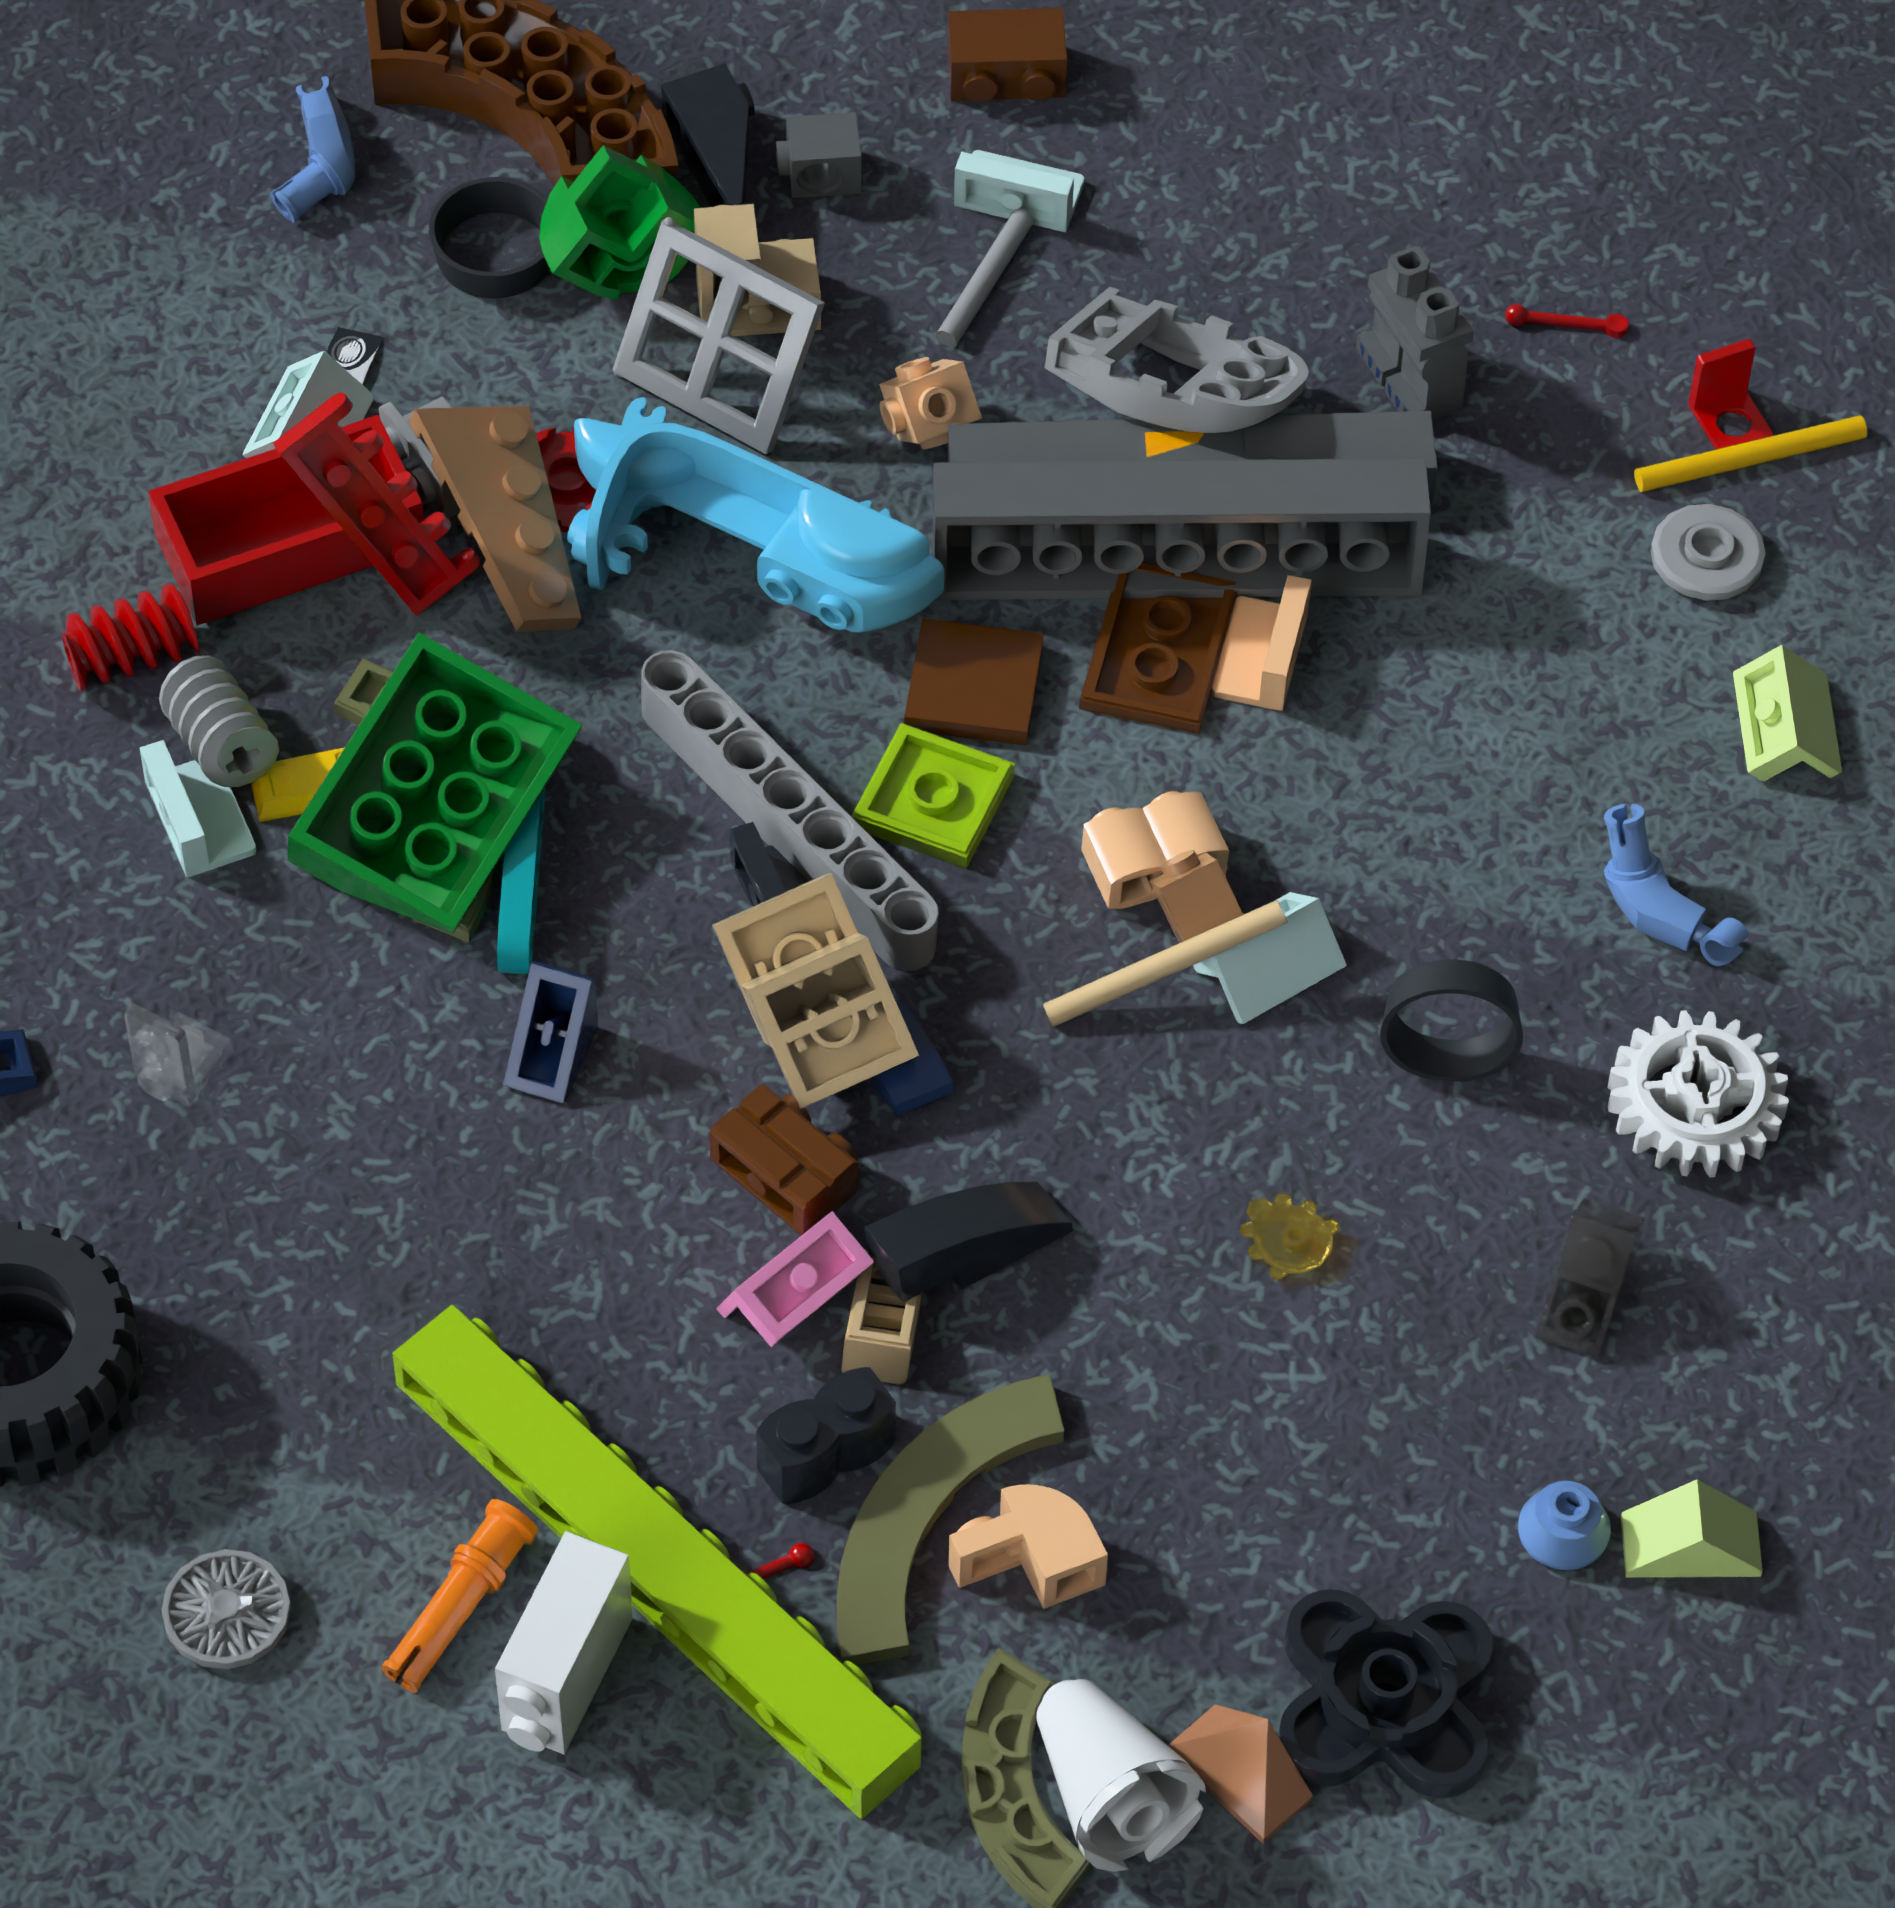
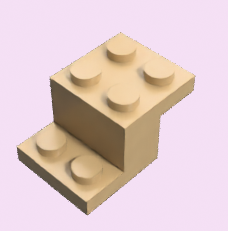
[712,873,919,1108]

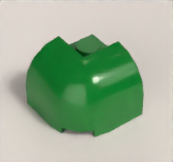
[539,145,700,301]

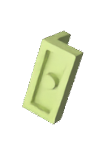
[1733,645,1842,781]

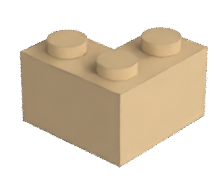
[694,204,821,336]

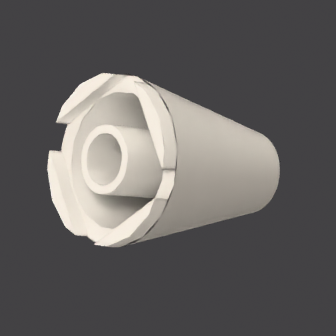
[1036,1679,1206,1872]

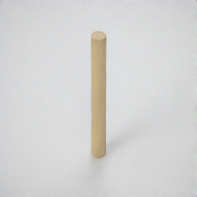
[1043,900,1288,1027]

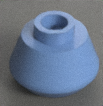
[1518,1481,1611,1570]

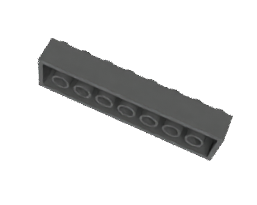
[932,458,1431,600]

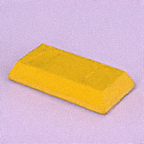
[251,747,345,822]

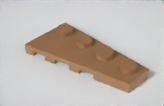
[408,405,581,632]

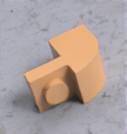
[949,1484,1108,1609]

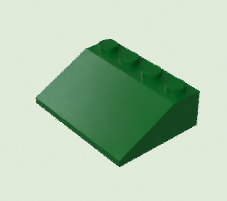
[287,632,582,934]

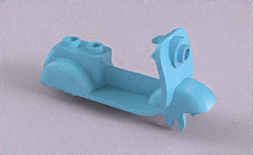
[567,397,944,633]

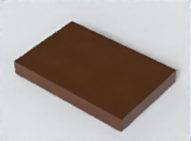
[1079,562,1237,734]

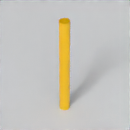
[1634,415,1867,492]

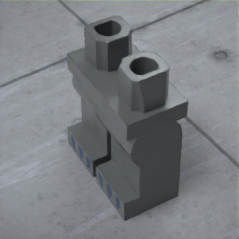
[1356,246,1474,421]

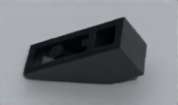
[661,63,755,207]

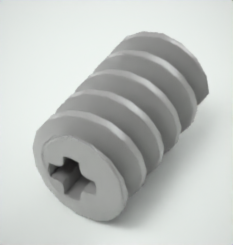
[159,656,279,787]

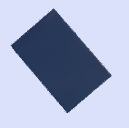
[503,961,598,1103]

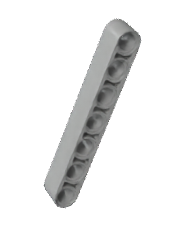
[641,650,939,971]

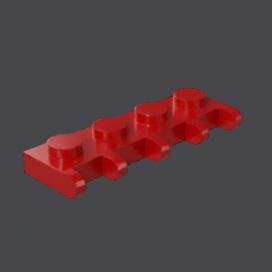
[273,393,480,616]

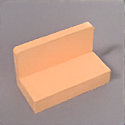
[1212,575,1312,711]

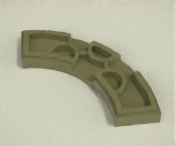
[962,1648,1092,1908]

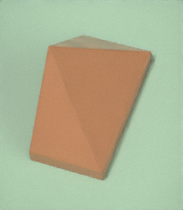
[1168,1704,1313,1844]

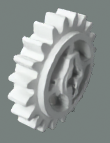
[1607,1010,1789,1177]

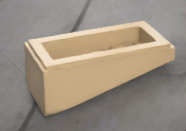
[841,1250,923,1384]

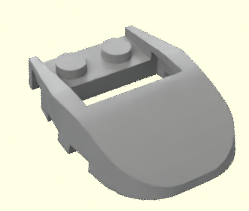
[1045,287,1309,433]

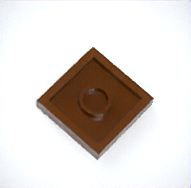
[904,618,1044,746]

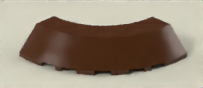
[364,0,679,187]

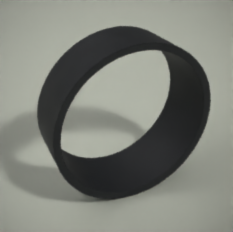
[429,177,550,299]
[1380,959,1523,1082]

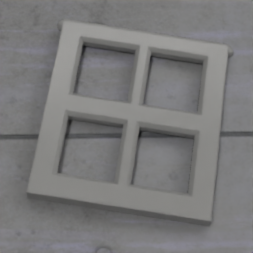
[612,217,825,454]

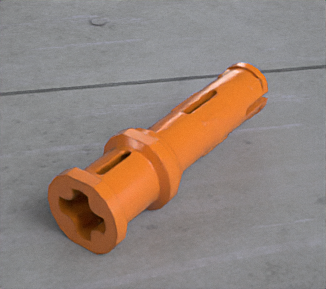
[381,1499,539,1693]

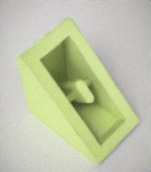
[1621,1480,1762,1577]

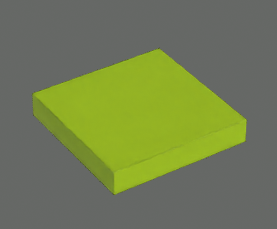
[851,723,1015,869]

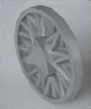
[1650,504,1766,601]
[161,1549,291,1669]

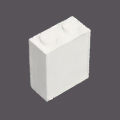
[495,1531,633,1754]

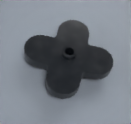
[1278,1589,1493,1798]

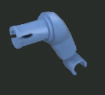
[270,76,355,223]
[1604,804,1749,966]

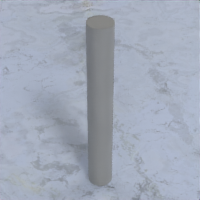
[936,209,1034,348]

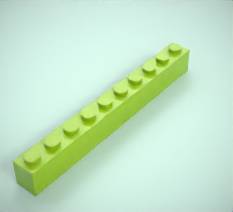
[392,1304,922,1820]

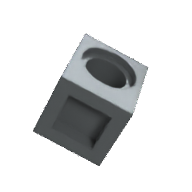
[776,112,861,198]

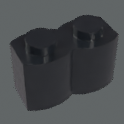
[756,1367,896,1504]

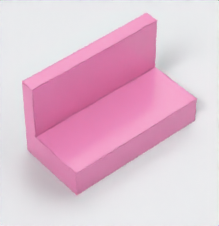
[716,1211,874,1347]

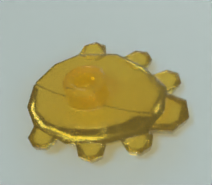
[1240,1193,1339,1280]

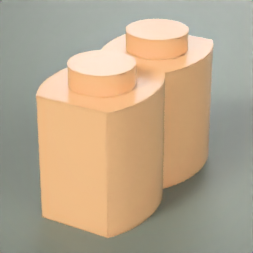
[1081,791,1229,909]

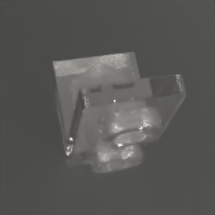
[124,1004,233,1108]

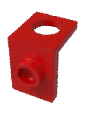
[1688,339,1773,450]

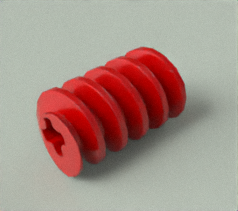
[62,583,200,693]

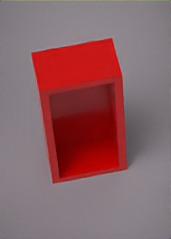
[148,415,424,626]

